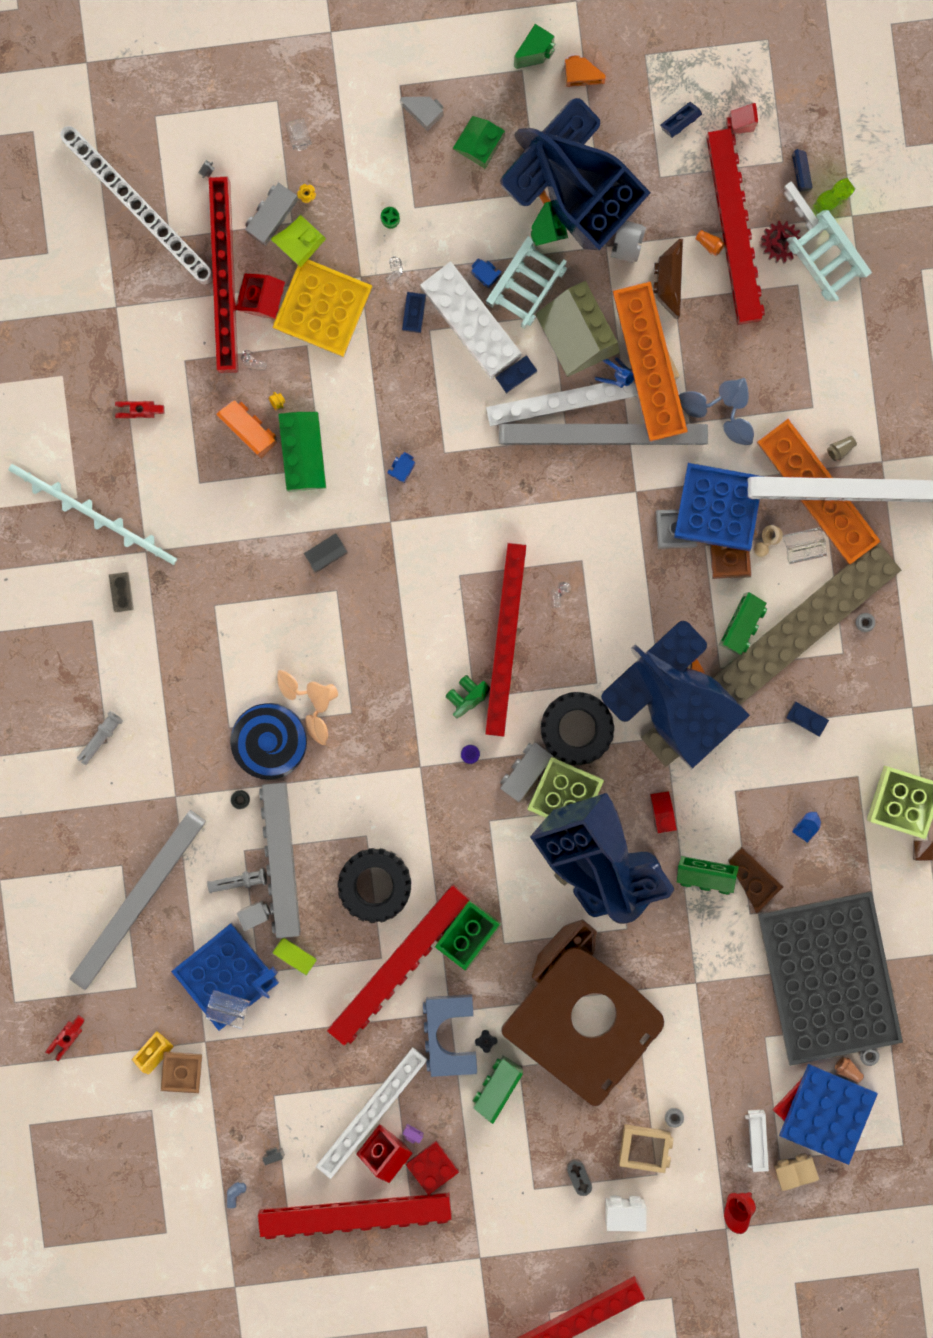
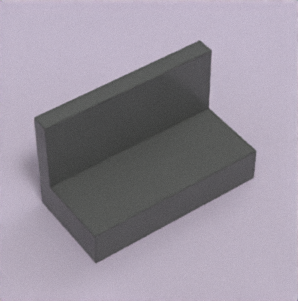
[304,533,348,573]

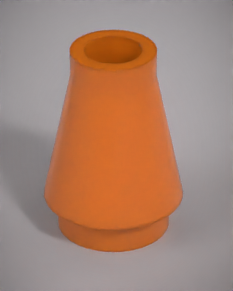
[695,230,725,256]

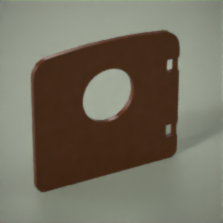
[501,947,664,1106]

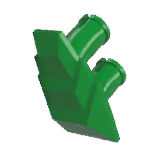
[445,675,490,719]

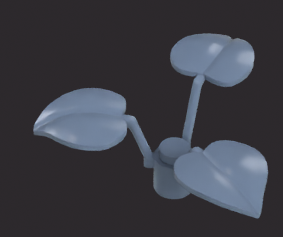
[679,378,754,445]

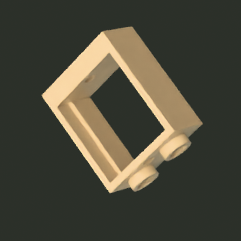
[618,1124,674,1173]

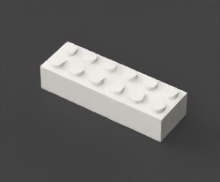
[420,261,521,379]

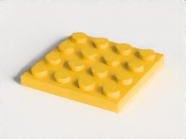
[272,259,373,358]

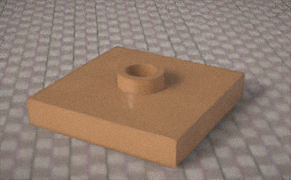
[161,1052,202,1093]

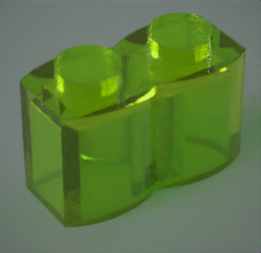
[813,178,855,213]

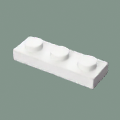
[784,181,823,236]

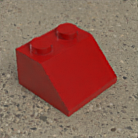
[236,273,285,319]
[356,1124,413,1183]

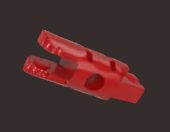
[115,401,165,419]
[45,1015,85,1062]

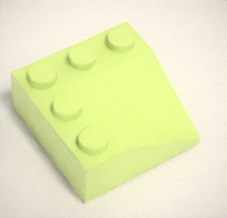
[527,757,604,818]
[867,766,933,839]

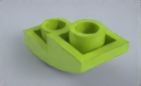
[272,938,317,976]

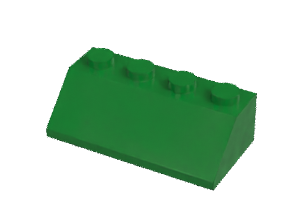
[278,412,326,492]

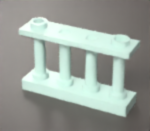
[787,210,872,301]
[486,236,567,329]

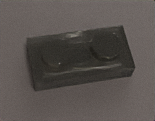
[109,572,134,613]

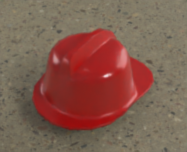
[724,1192,756,1234]

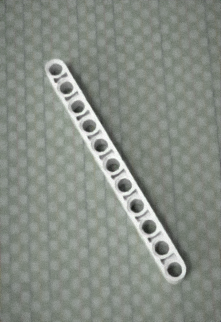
[60,126,213,285]
[748,477,933,502]

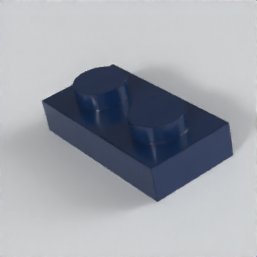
[660,102,702,138]
[402,292,426,333]
[495,355,538,394]
[786,701,829,737]

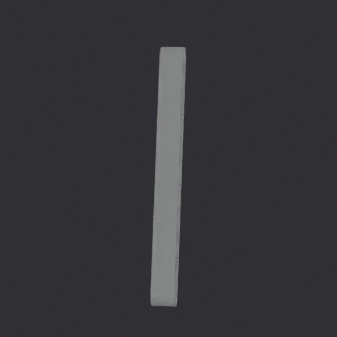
[499,424,708,445]
[70,810,206,990]

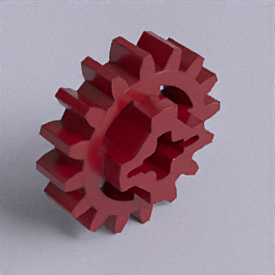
[760,221,801,264]

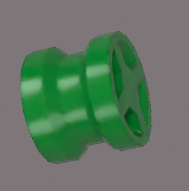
[381,207,400,229]

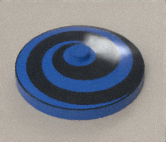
[230,703,307,780]

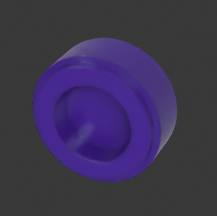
[461,745,480,764]

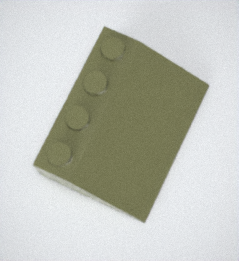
[536,281,620,377]

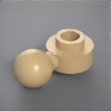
[754,525,783,557]

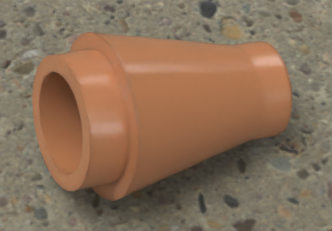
[835,1057,864,1084]

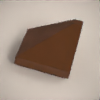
[913,841,933,861]

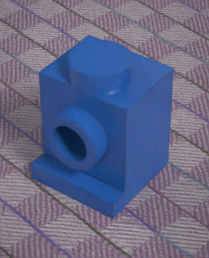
[471,258,501,289]
[387,452,416,484]

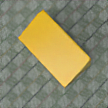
[131,1031,174,1074]

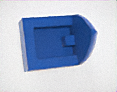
[792,812,821,843]
[251,966,278,998]

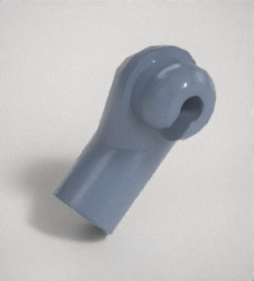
[227,1182,246,1208]

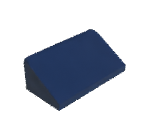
[792,149,813,192]

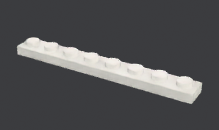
[486,380,638,427]
[316,1047,428,1179]

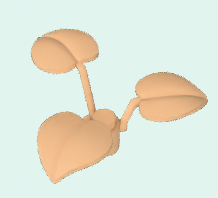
[277,670,338,745]

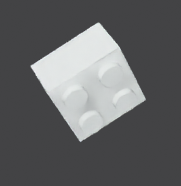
[605,1195,647,1232]

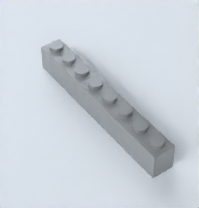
[259,782,301,938]

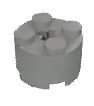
[611,221,646,263]

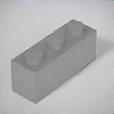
[245,182,299,246]
[500,742,553,802]

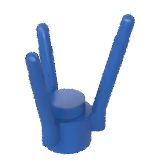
[595,357,634,388]

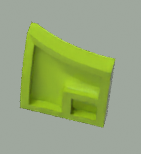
[271,215,326,267]

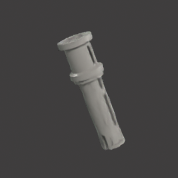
[77,711,123,765]
[207,868,267,893]

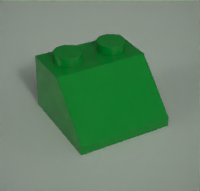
[514,24,556,69]
[453,116,505,169]
[531,202,568,246]

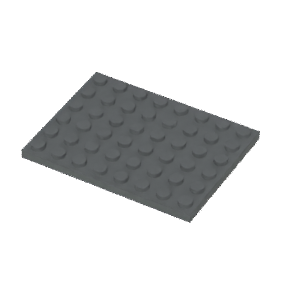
[758,891,903,1066]

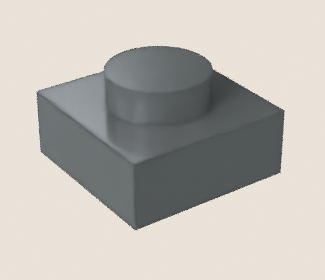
[262,1147,285,1166]

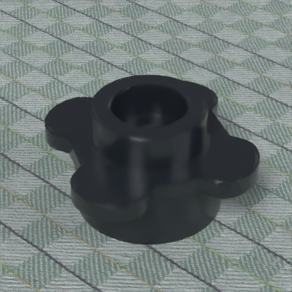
[475,1030,498,1053]

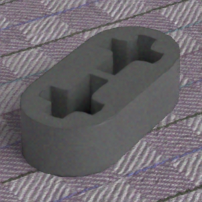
[567,1159,592,1196]

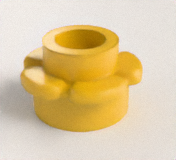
[297,184,316,203]
[269,392,285,410]

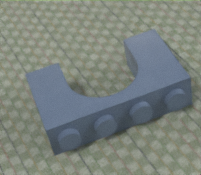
[423,994,477,1077]

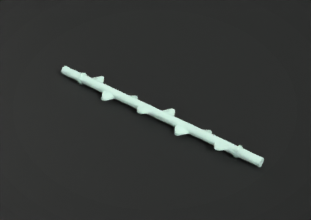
[8,464,177,565]

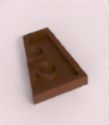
[728,846,784,914]

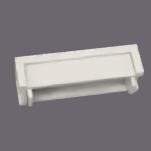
[745,1110,769,1172]

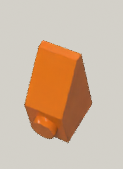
[565,55,606,87]

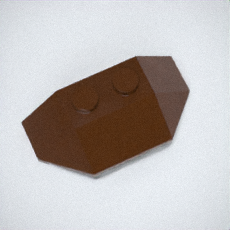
[653,239,683,319]
[531,919,597,982]

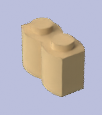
[774,1153,819,1191]

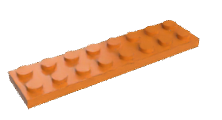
[613,281,688,442]
[757,419,881,565]

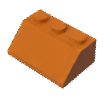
[216,400,277,459]

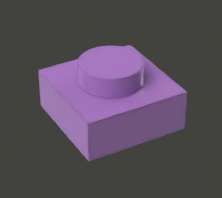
[403,1124,424,1143]

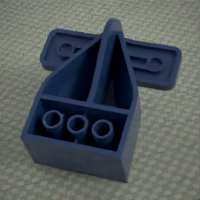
[500,98,651,251]
[601,621,750,770]
[530,793,674,924]

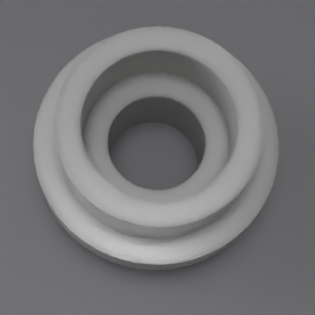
[856,613,875,632]
[860,1048,879,1066]
[665,1108,684,1128]

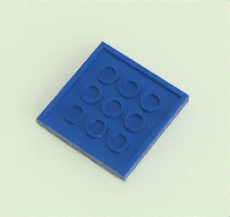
[674,463,764,551]
[171,923,279,1031]
[779,1064,878,1165]

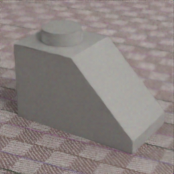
[400,97,444,131]
[237,901,271,931]

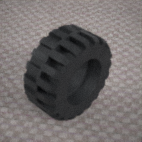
[540,692,615,766]
[337,848,412,923]

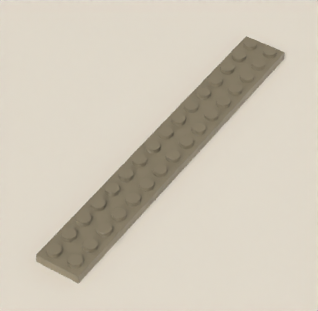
[641,543,902,767]

